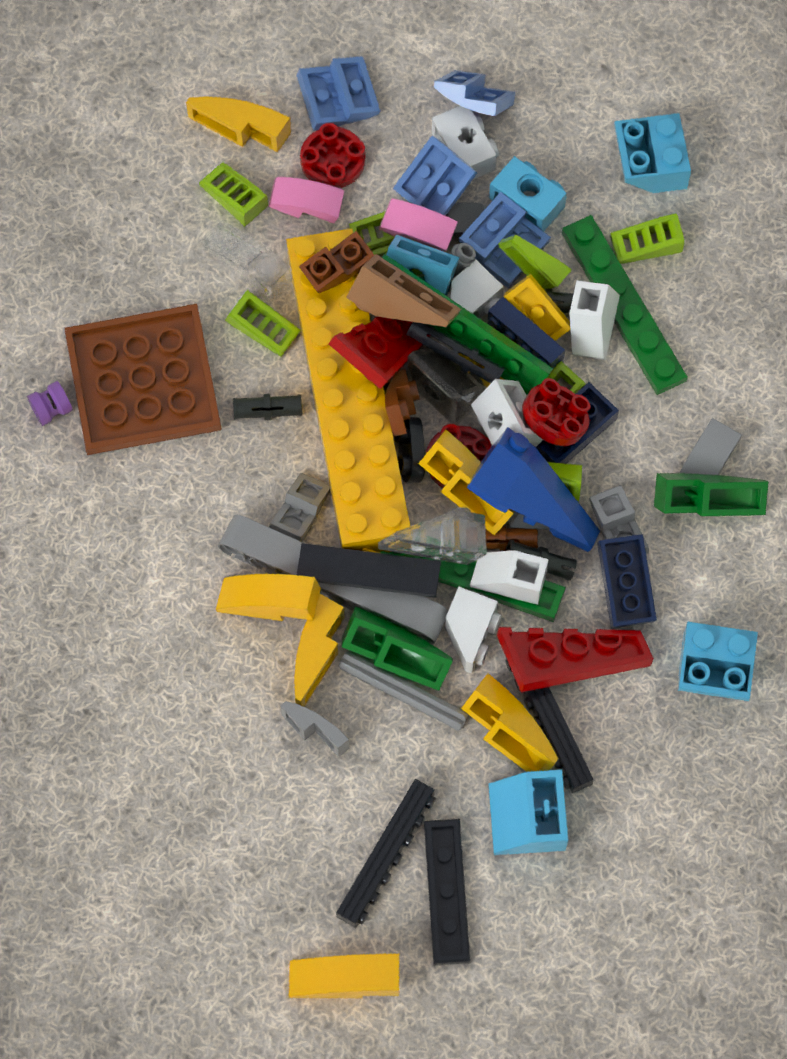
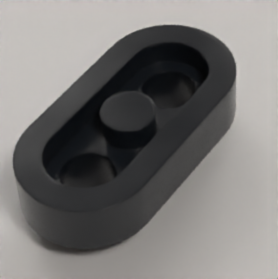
[394,417,425,483]

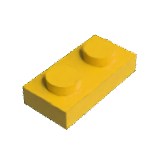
[503,274,571,341]

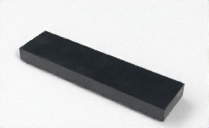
[297,543,441,598]
[424,819,470,966]

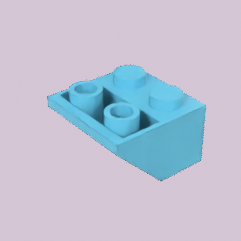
[614,113,691,193]
[678,621,758,701]
[488,770,568,855]

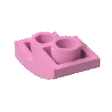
[268,177,344,224]
[379,198,458,252]

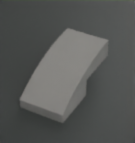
[679,418,742,475]
[269,473,330,542]
[589,485,649,554]
[280,701,349,757]

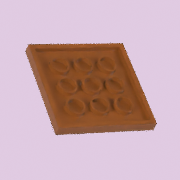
[64,304,222,455]

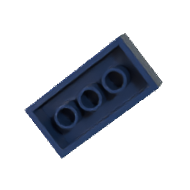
[487,297,565,369]
[536,382,619,464]
[597,534,657,629]

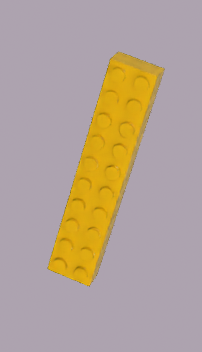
[286,228,412,553]

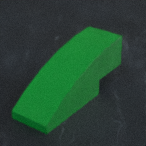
[654,473,769,516]
[341,606,453,691]

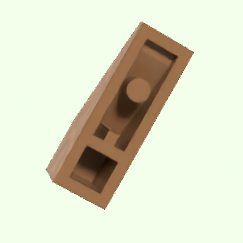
[346,254,461,327]

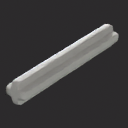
[339,651,468,730]

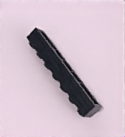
[505,659,594,794]
[336,778,436,928]

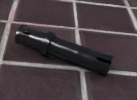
[406,322,505,384]

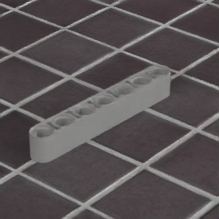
[218,515,448,645]

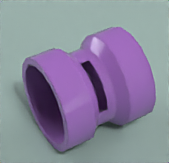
[27,381,73,426]

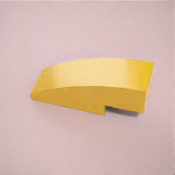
[186,97,291,152]
[418,430,515,536]
[216,574,321,621]
[294,594,345,707]
[461,673,558,772]
[289,954,399,998]

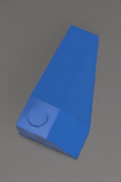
[467,427,600,552]

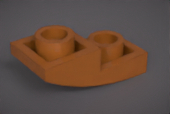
[299,231,374,294]
[385,369,420,437]

